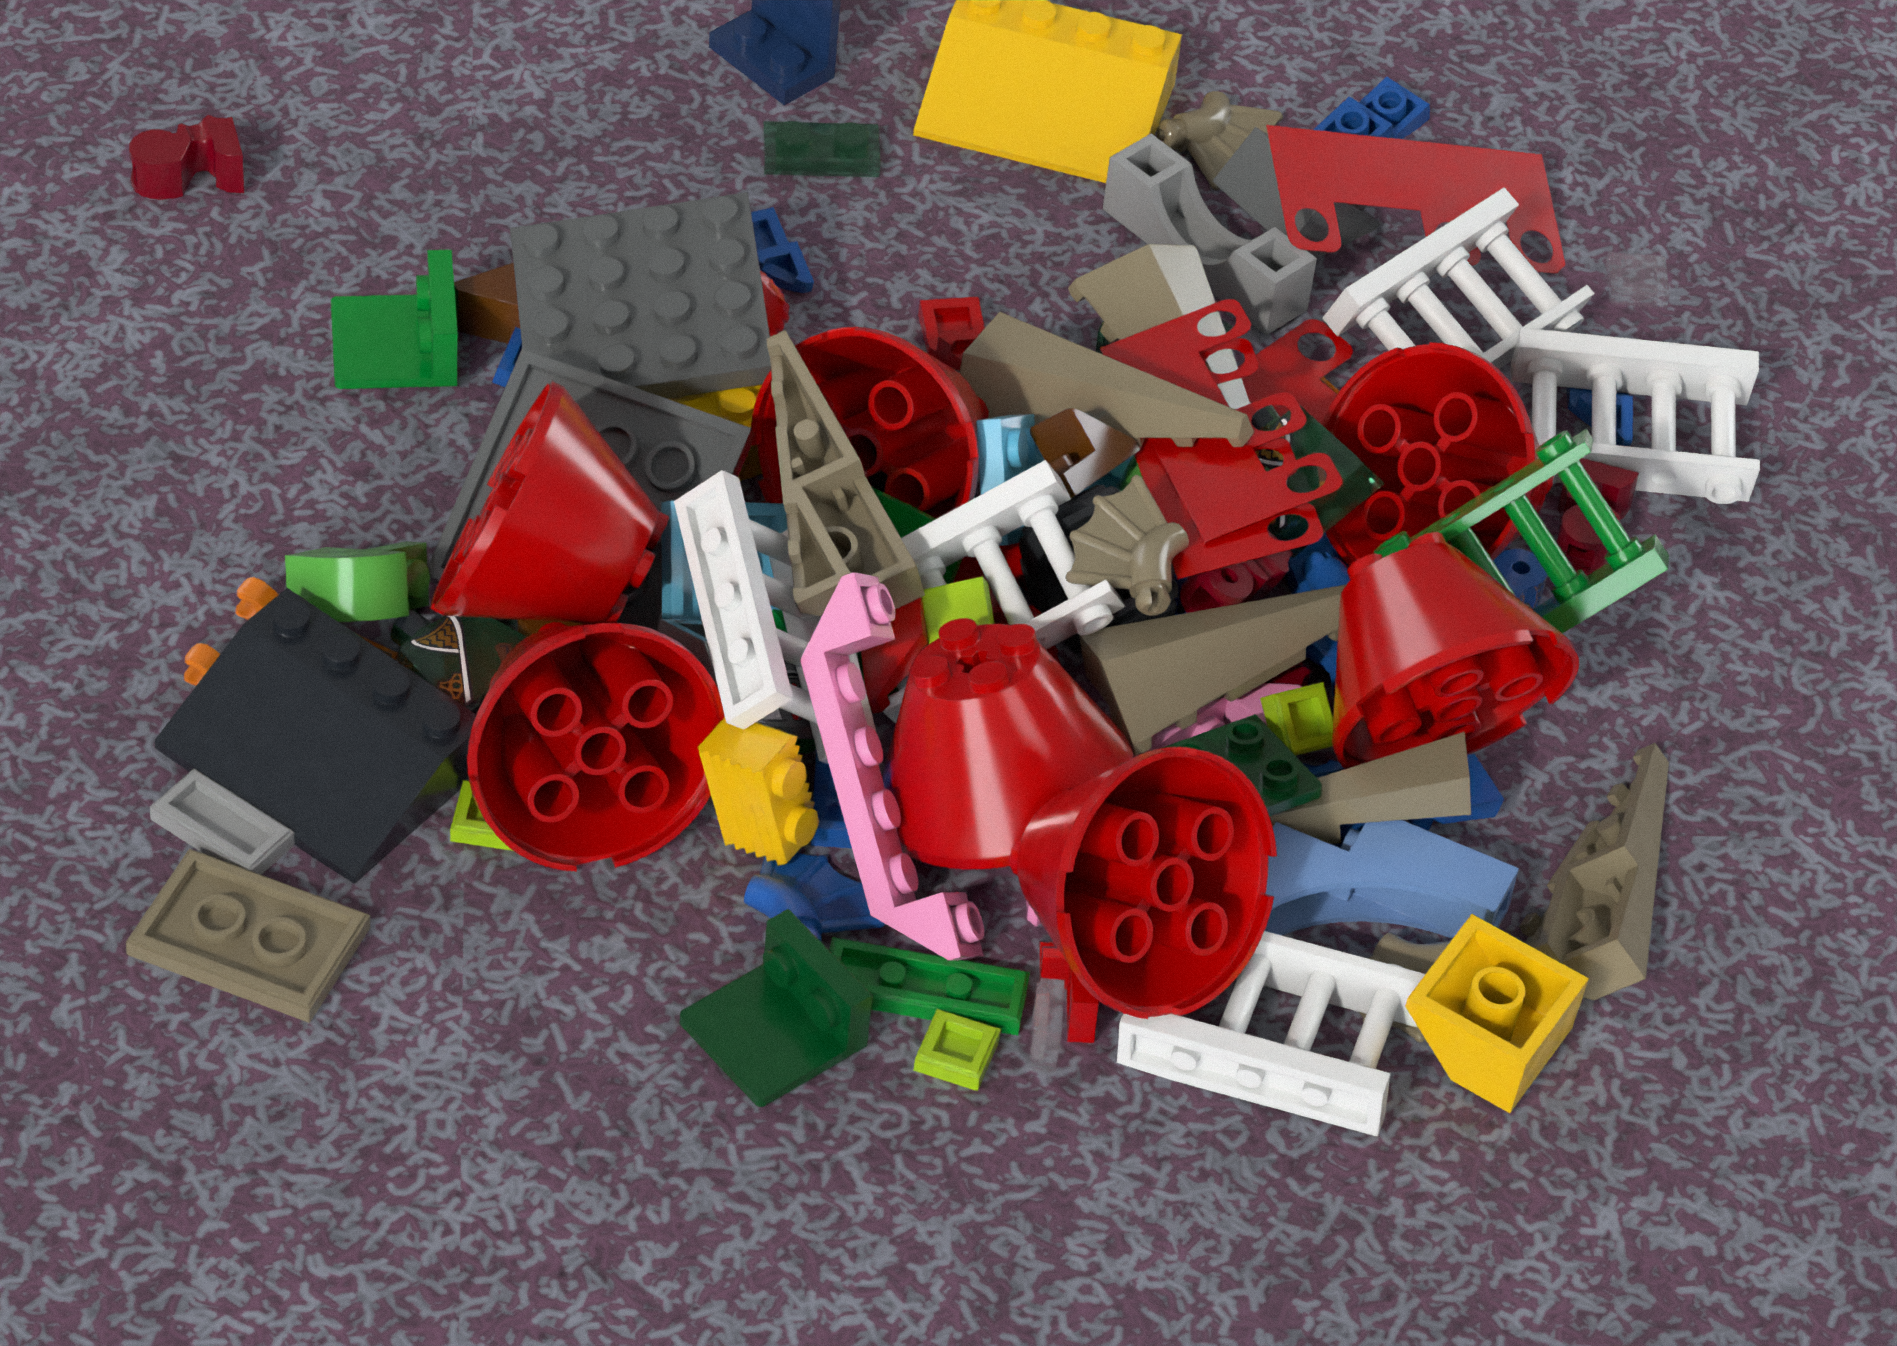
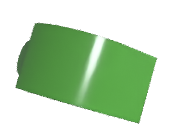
[285,541,430,622]

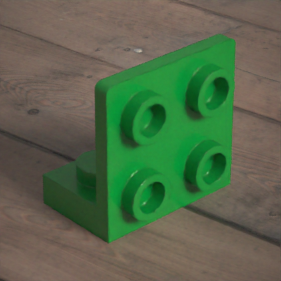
[331,250,458,389]

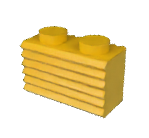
[698,717,819,866]

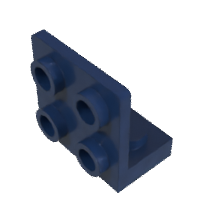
[709,0,841,105]

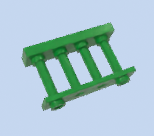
[1374,429,1669,634]

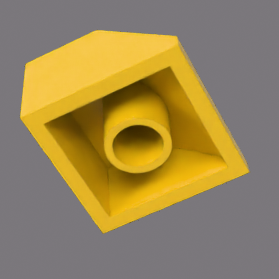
[1405,914,1589,1113]

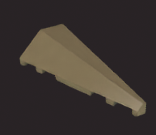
[1068,244,1279,528]
[960,312,1255,447]
[766,330,925,616]
[1079,584,1347,755]
[1270,732,1471,844]
[1519,743,1669,1000]

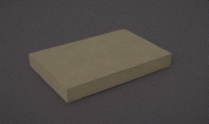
[126,848,370,1023]

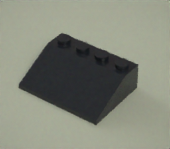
[155,588,476,884]

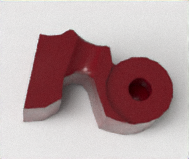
[129,115,244,200]
[1556,458,1639,576]
[1180,530,1293,613]

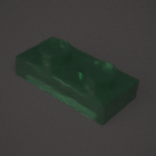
[763,121,881,177]

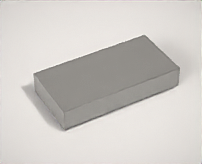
[150,768,295,875]

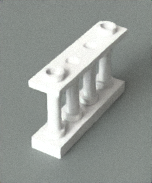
[1322,187,1595,369]
[1510,327,1760,504]
[883,460,1125,723]
[674,470,876,764]
[1117,931,1425,1137]

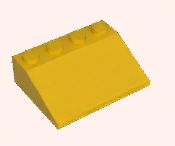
[913,0,1182,183]

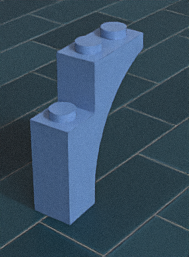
[1265,820,1519,939]

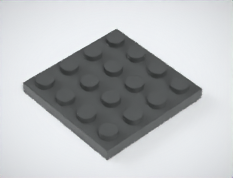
[510,192,771,399]
[428,348,755,631]

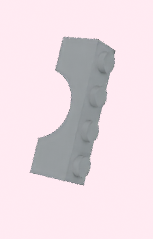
[1103,133,1317,335]

